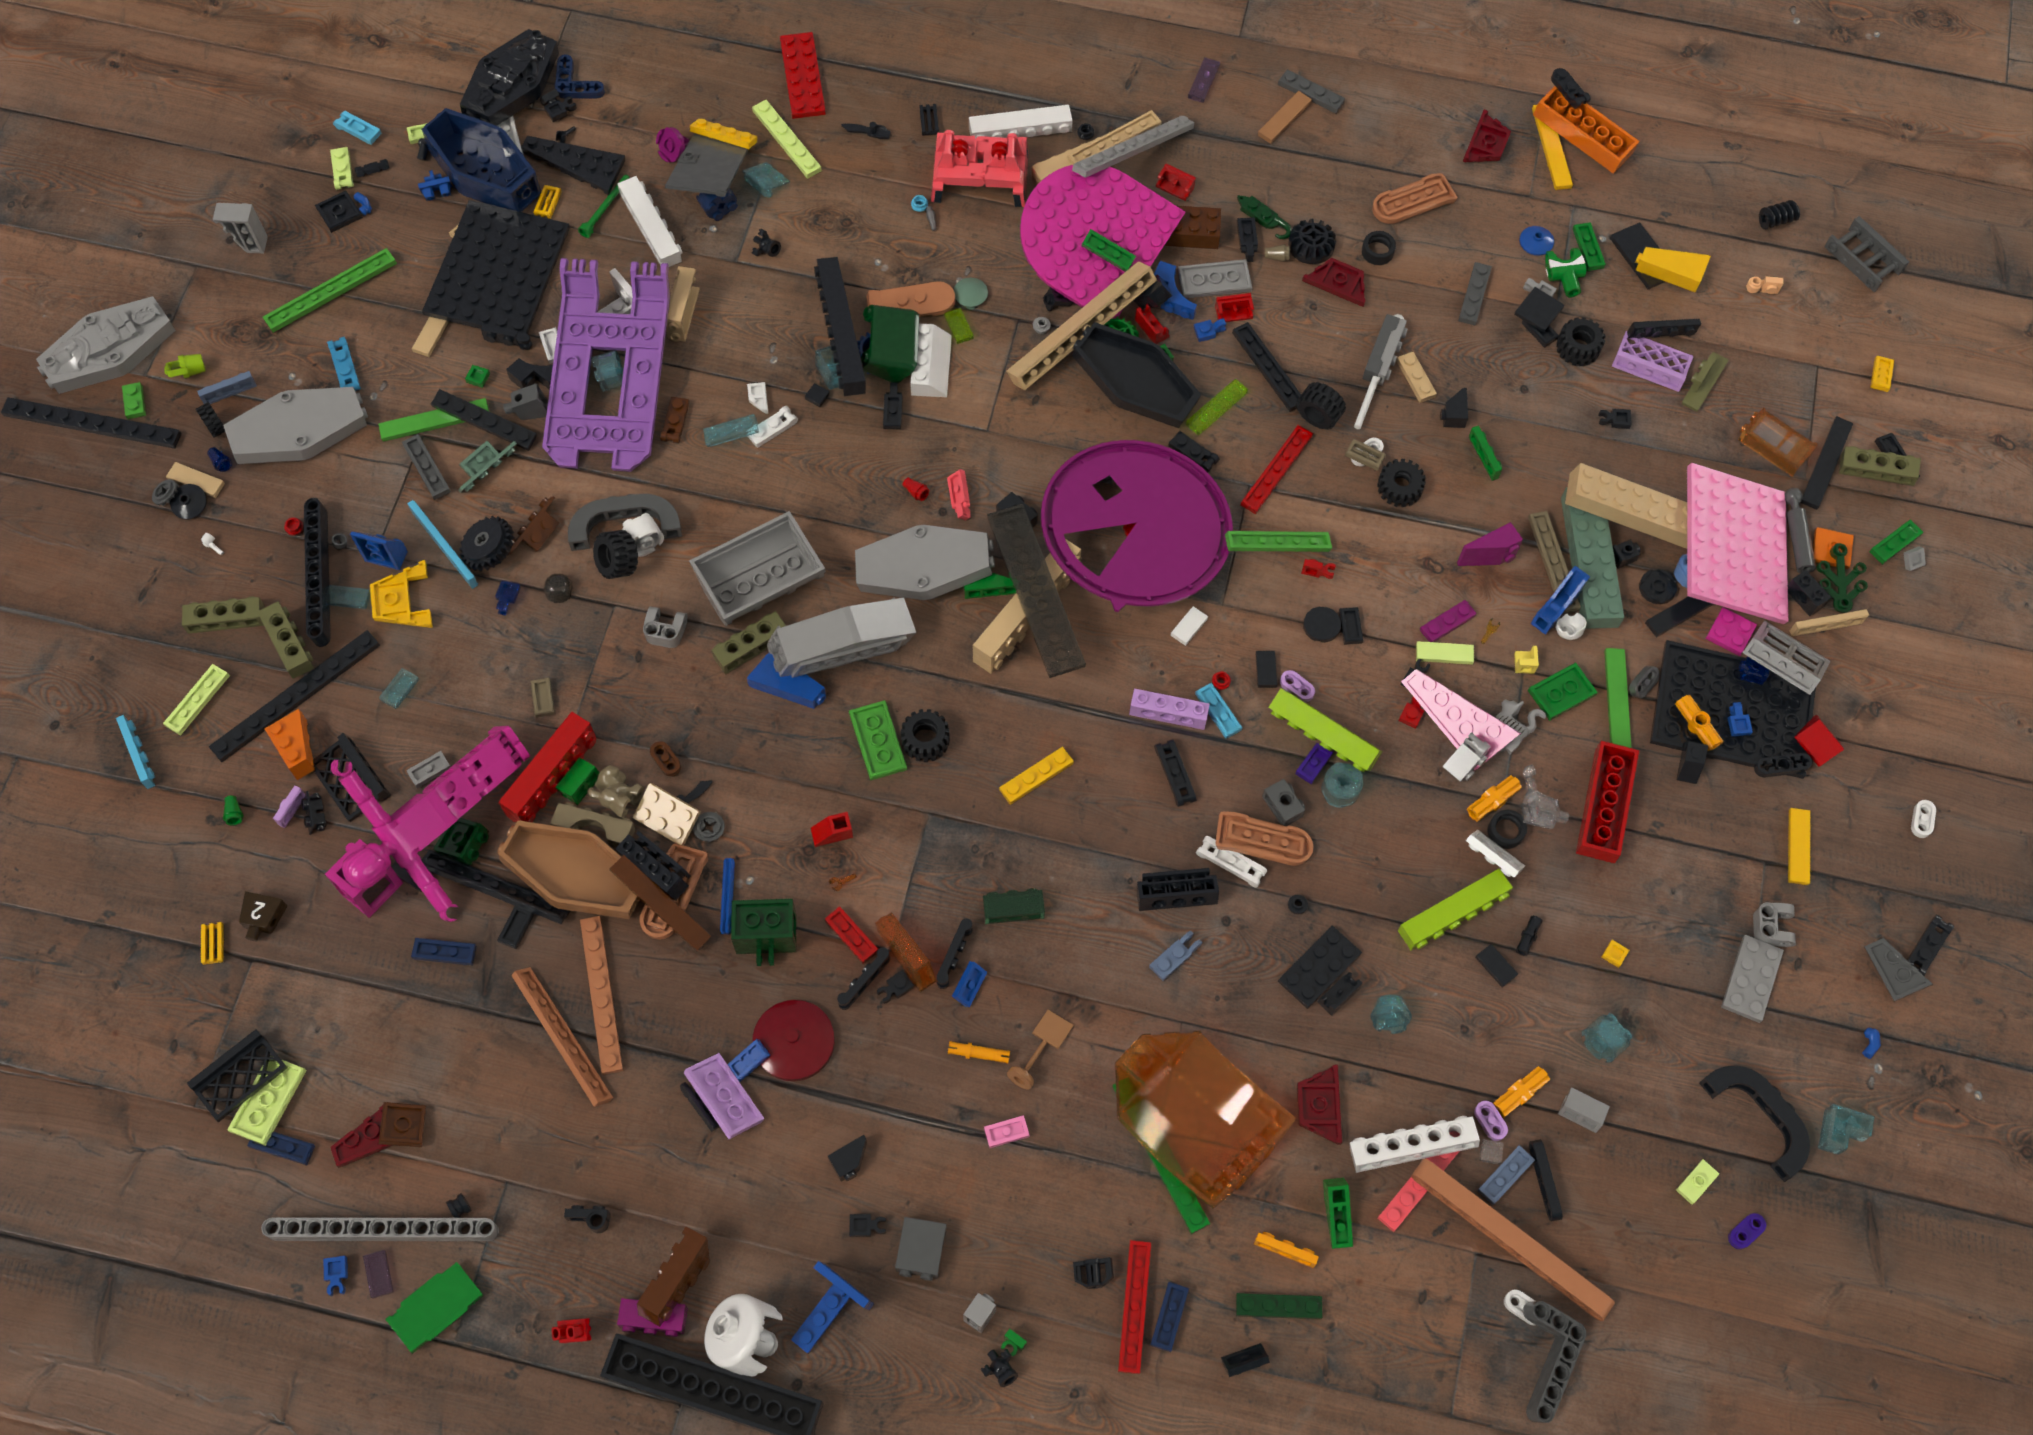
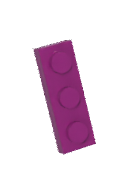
[1420,600,1477,642]

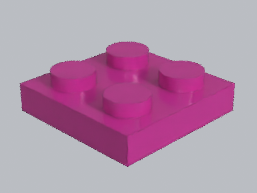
[1705,607,1757,656]

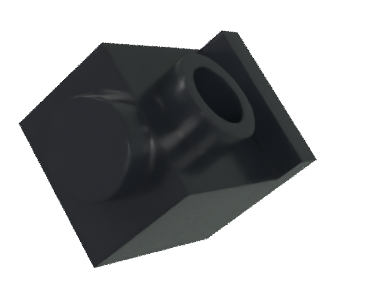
[1613,539,1641,569]

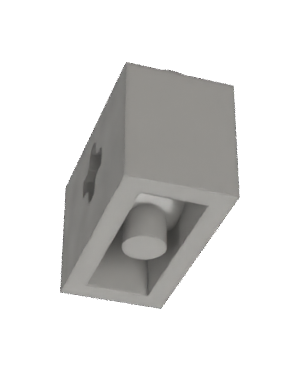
[963,1293,996,1333]

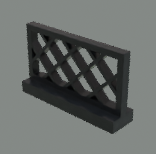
[313,733,391,822]
[187,1029,288,1123]

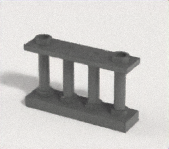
[1824,216,1909,292]

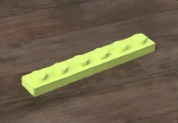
[752,100,822,179]

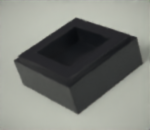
[805,383,830,407]

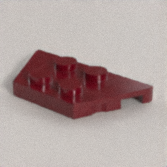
[1463,109,1511,162]
[1302,258,1366,307]
[1297,1064,1342,1145]

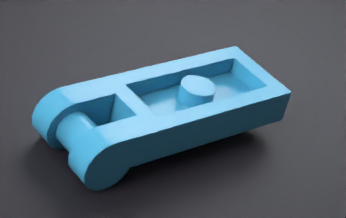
[333,111,382,145]

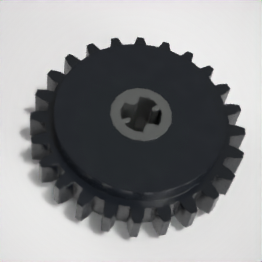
[459,516,515,572]

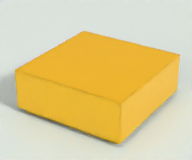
[1601,940,1630,968]

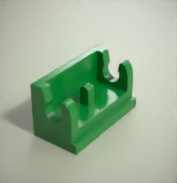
[555,757,599,806]

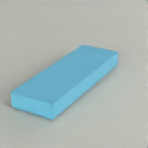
[1195,683,1243,739]

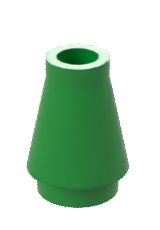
[223,795,244,826]

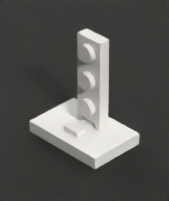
[597,268,633,314]

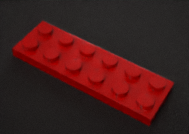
[780,32,826,119]

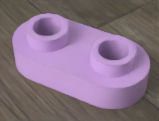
[1280,670,1315,702]
[1474,1101,1508,1141]

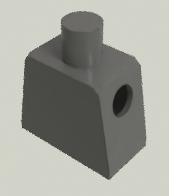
[503,384,548,420]

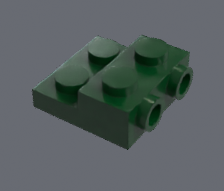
[433,818,489,865]

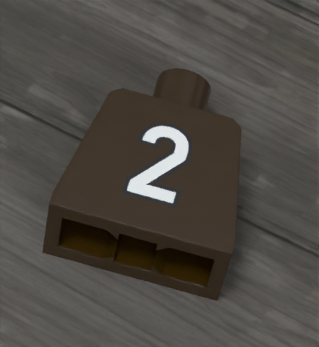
[239,891,288,942]

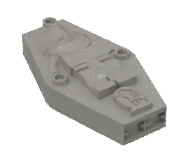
[36,296,176,394]

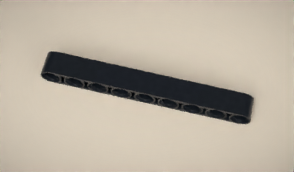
[304,498,331,647]

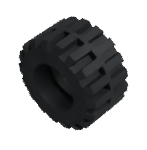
[1556,317,1606,366]
[1296,382,1346,430]
[593,530,638,579]
[901,709,950,762]

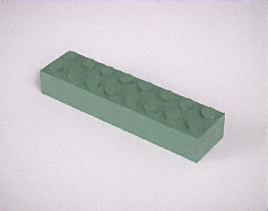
[1561,487,1624,629]

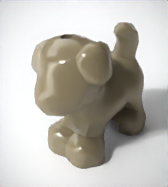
[588,765,644,818]

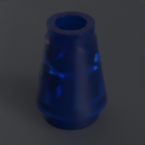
[207,447,232,472]

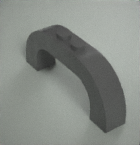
[568,494,683,551]

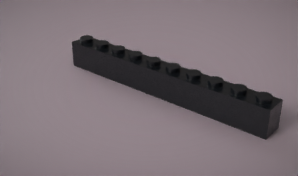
[814,257,866,396]

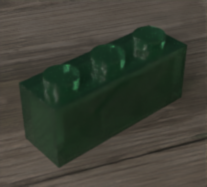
[983,888,1045,924]

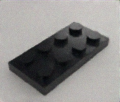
[1278,925,1362,1009]

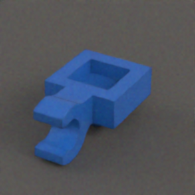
[1194,319,1226,342]
[1728,702,1753,736]

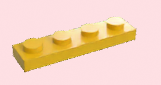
[690,119,757,149]
[999,746,1074,805]

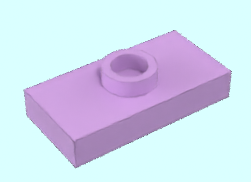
[273,785,305,828]

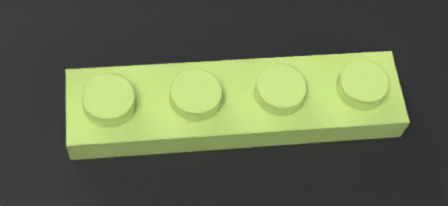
[163,664,230,736]

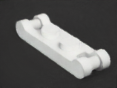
[1196,836,1267,888]

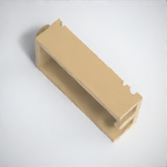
[666,266,700,342]

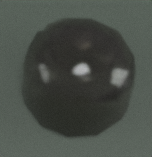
[544,573,573,603]

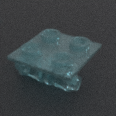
[742,162,790,198]

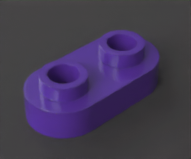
[1728,1213,1766,1249]

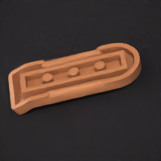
[1372,173,1458,224]
[866,282,956,317]
[1215,811,1313,866]
[640,843,708,940]

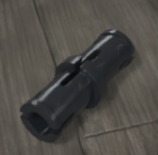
[1515,915,1543,956]

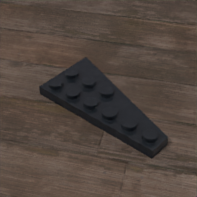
[521,136,625,195]

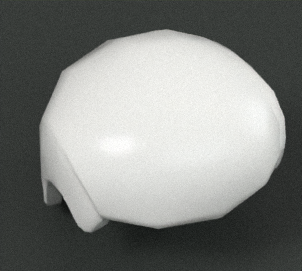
[1555,613,1587,640]

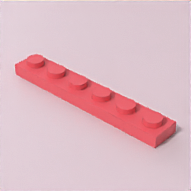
[1377,1131,1460,1232]

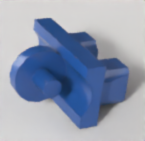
[418,170,452,201]

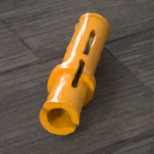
[948,1041,1010,1064]

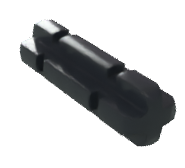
[355,159,390,177]

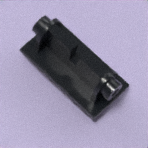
[301,791,326,835]

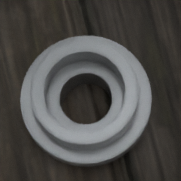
[1033,317,1050,334]

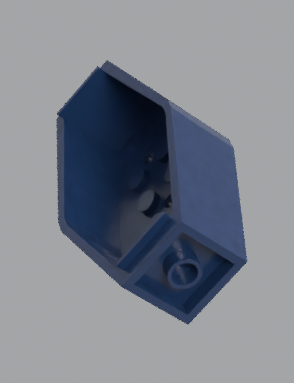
[421,108,541,212]

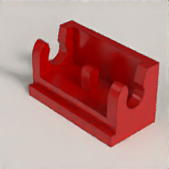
[1156,164,1196,201]
[1215,293,1254,322]
[1135,304,1170,344]

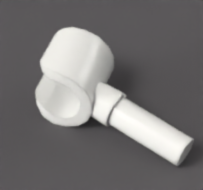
[201,533,224,555]

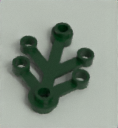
[1816,543,1868,613]

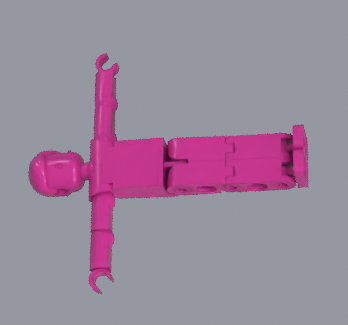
[331,726,530,922]

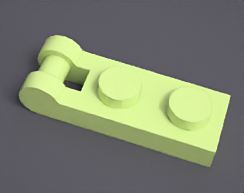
[330,147,354,190]

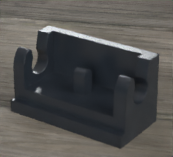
[1317,972,1363,1016]

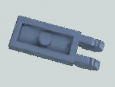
[1149,931,1202,981]

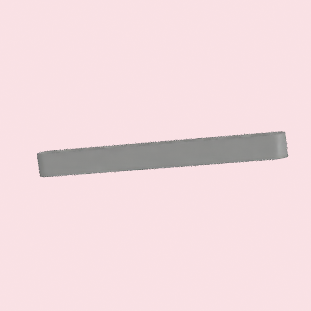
[261,1218,499,1241]

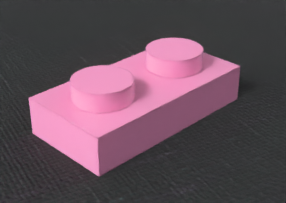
[984,1115,1030,1148]

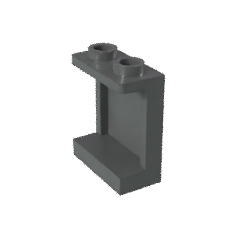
[895,1217,947,1281]

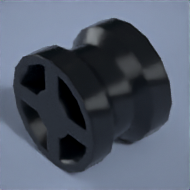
[446,1193,472,1218]

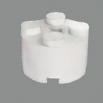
[622,513,664,557]

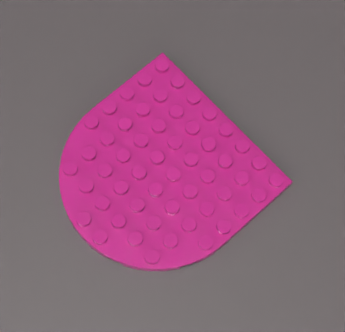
[1020,165,1185,319]

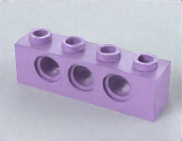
[1129,689,1210,730]

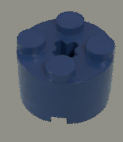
[696,188,738,221]

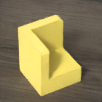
[1514,646,1539,674]

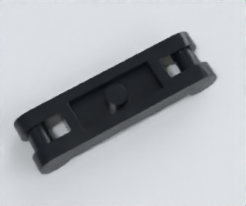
[1154,739,1197,807]
[1907,914,1954,976]
[937,918,973,989]
[837,947,890,1010]

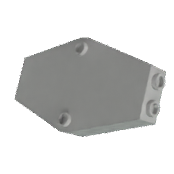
[223,387,368,464]
[855,525,995,600]

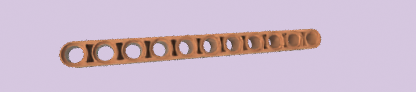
[1411,1159,1615,1321]

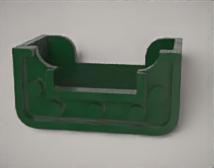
[861,305,919,383]

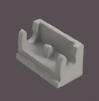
[1558,1087,1610,1133]

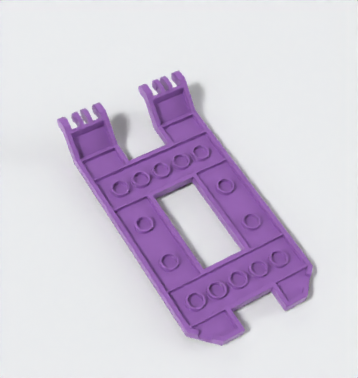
[542,258,670,472]

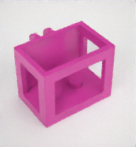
[325,839,403,918]

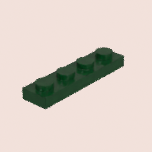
[1236,1293,1323,1319]

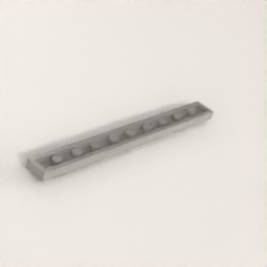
[1072,116,1195,178]

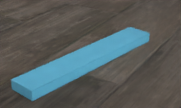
[407,500,478,589]

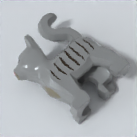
[1495,699,1546,755]

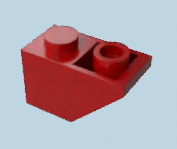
[810,812,853,847]

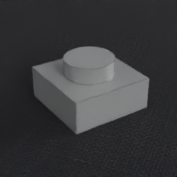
[1903,546,1926,571]

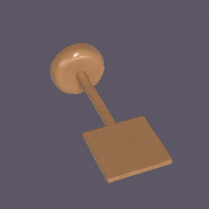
[1007,1010,1074,1090]

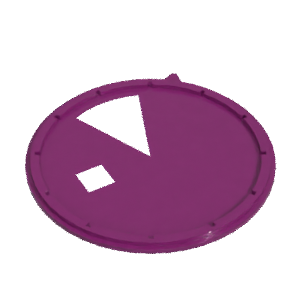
[1041,440,1233,612]

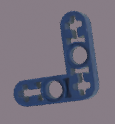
[555,54,605,99]

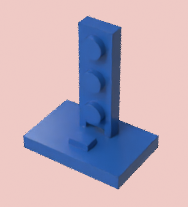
[791,1261,874,1354]

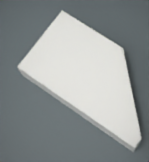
[747,382,769,414]

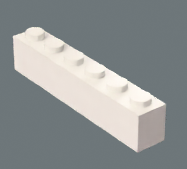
[969,105,1072,139]
[617,176,683,267]

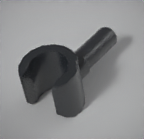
[555,126,576,143]

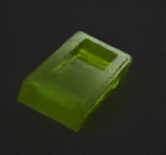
[944,308,974,344]

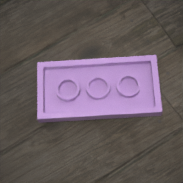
[684,1053,764,1139]

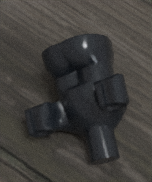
[751,229,781,257]
[981,1349,1018,1387]

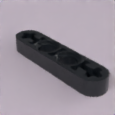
[1529,1139,1563,1222]

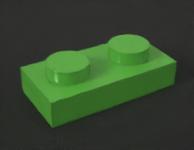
[122,382,146,419]

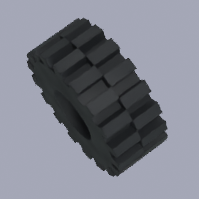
[1377,459,1426,507]

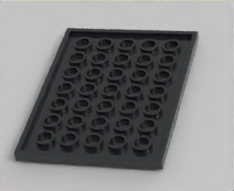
[422,200,570,334]
[1650,640,1816,779]

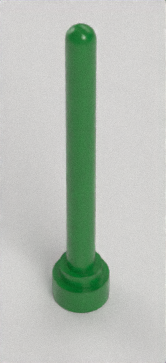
[578,175,630,238]

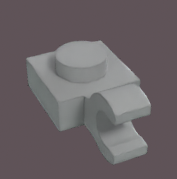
[1523,278,1557,297]

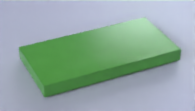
[849,700,907,781]

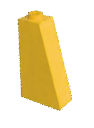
[1635,247,1711,292]

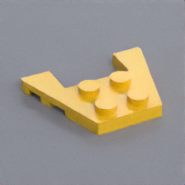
[370,560,433,628]

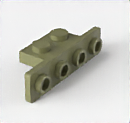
[1682,352,1728,412]

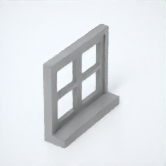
[1743,620,1830,695]

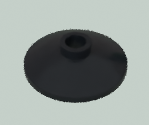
[170,484,207,520]

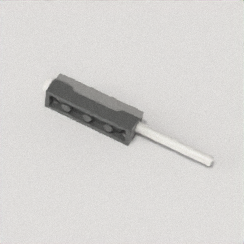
[1354,314,1408,429]

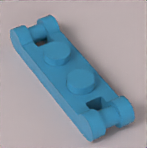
[327,336,361,391]

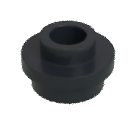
[1077,123,1094,140]
[1288,894,1308,914]

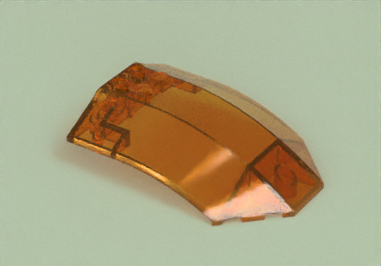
[1115,1031,1296,1209]

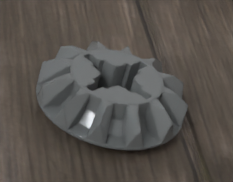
[152,479,178,506]
[693,812,725,843]

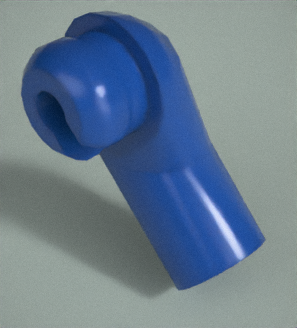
[354,192,372,216]
[1862,1027,1881,1059]

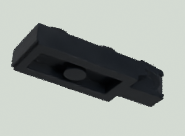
[1237,217,1258,262]
[883,382,903,429]

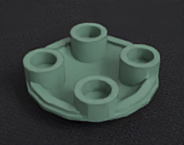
[954,277,988,310]

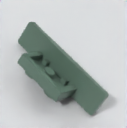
[458,441,517,493]

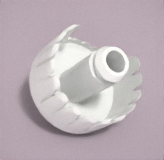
[704,1294,783,1377]

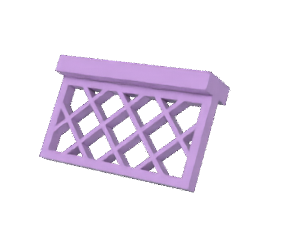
[1612,331,1693,392]

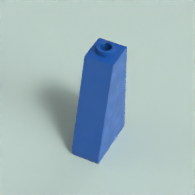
[747,653,826,709]

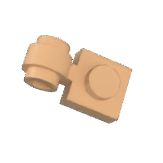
[1746,276,1784,294]

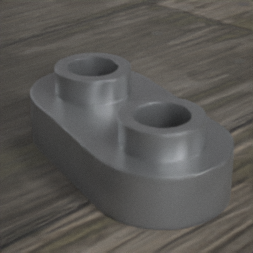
[1629,666,1659,698]

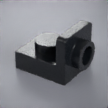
[1043,287,1073,311]

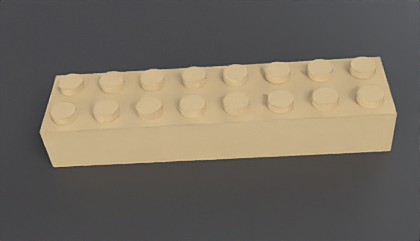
[1565,463,1687,549]
[973,539,1082,674]

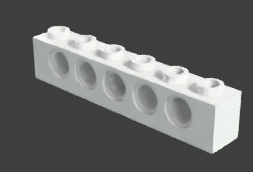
[1350,1116,1480,1173]

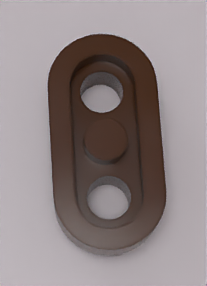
[650,741,681,777]

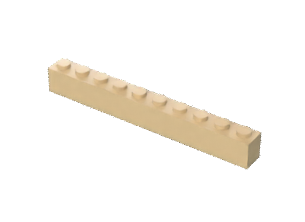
[1006,261,1157,390]

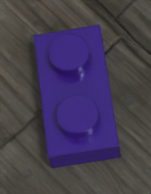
[1295,743,1333,784]

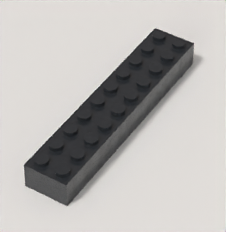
[600,1333,824,1435]

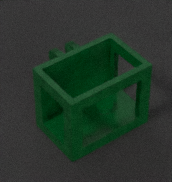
[731,899,797,966]

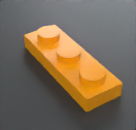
[1254,1232,1319,1268]

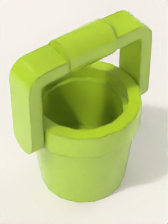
[164,354,206,379]

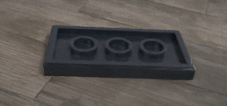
[1610,222,1665,289]

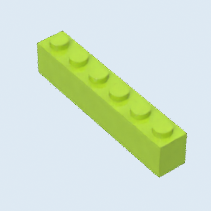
[1398,868,1513,950]

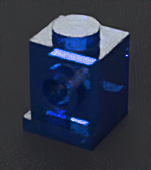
[1738,656,1769,685]

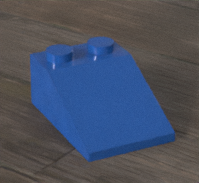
[350,531,408,570]

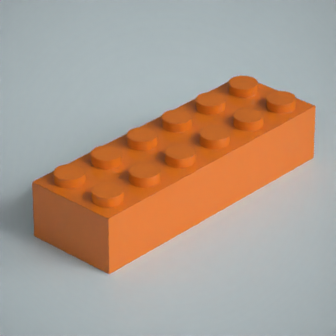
[1533,86,1640,174]

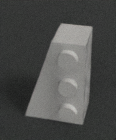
[213,203,268,254]

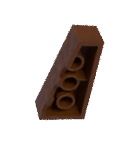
[637,1226,710,1327]

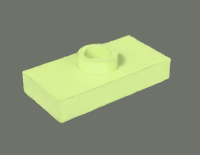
[1676,1159,1719,1205]

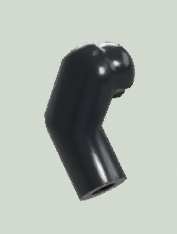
[417,138,429,161]

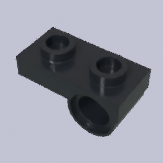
[564,1205,611,1233]

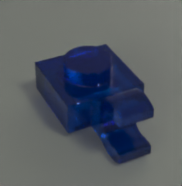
[495,580,521,615]

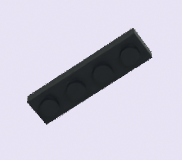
[1627,319,1701,339]

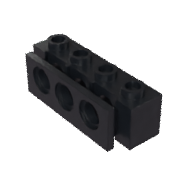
[615,831,691,901]
[1137,868,1219,911]

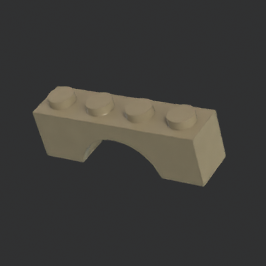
[550,803,636,847]

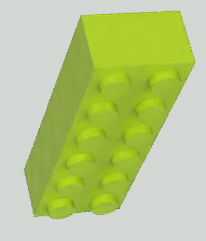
[1268,688,1383,772]

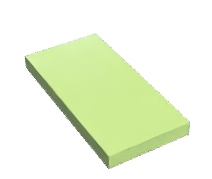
[227,1056,307,1146]

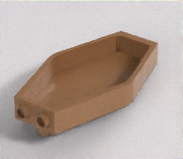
[497,820,640,919]

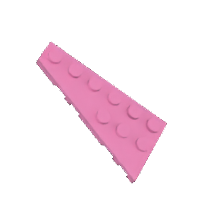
[1401,669,1521,770]

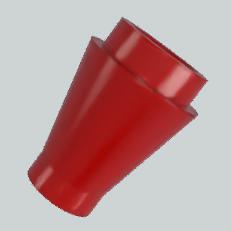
[902,477,930,501]

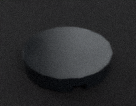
[1639,569,1677,605]
[1303,606,1341,643]

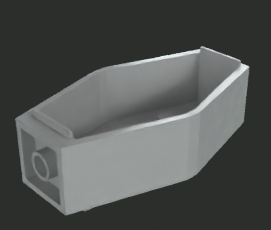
[767,597,916,678]

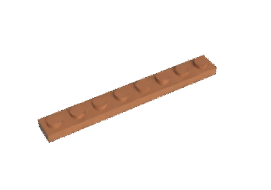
[580,916,623,1075]
[511,967,613,1107]

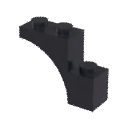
[506,358,553,390]

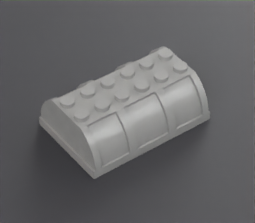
[689,511,826,626]

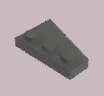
[1864,938,1933,1002]

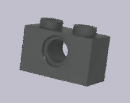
[1262,779,1305,826]

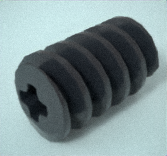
[1759,200,1800,230]

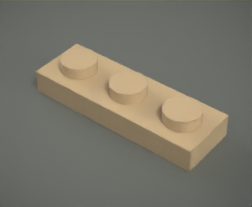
[1396,352,1437,403]

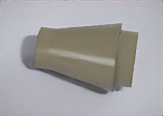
[1265,244,1290,262]

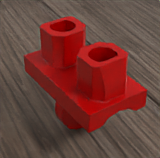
[552,1318,591,1343]

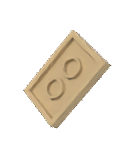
[632,783,701,845]

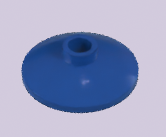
[1519,226,1554,256]

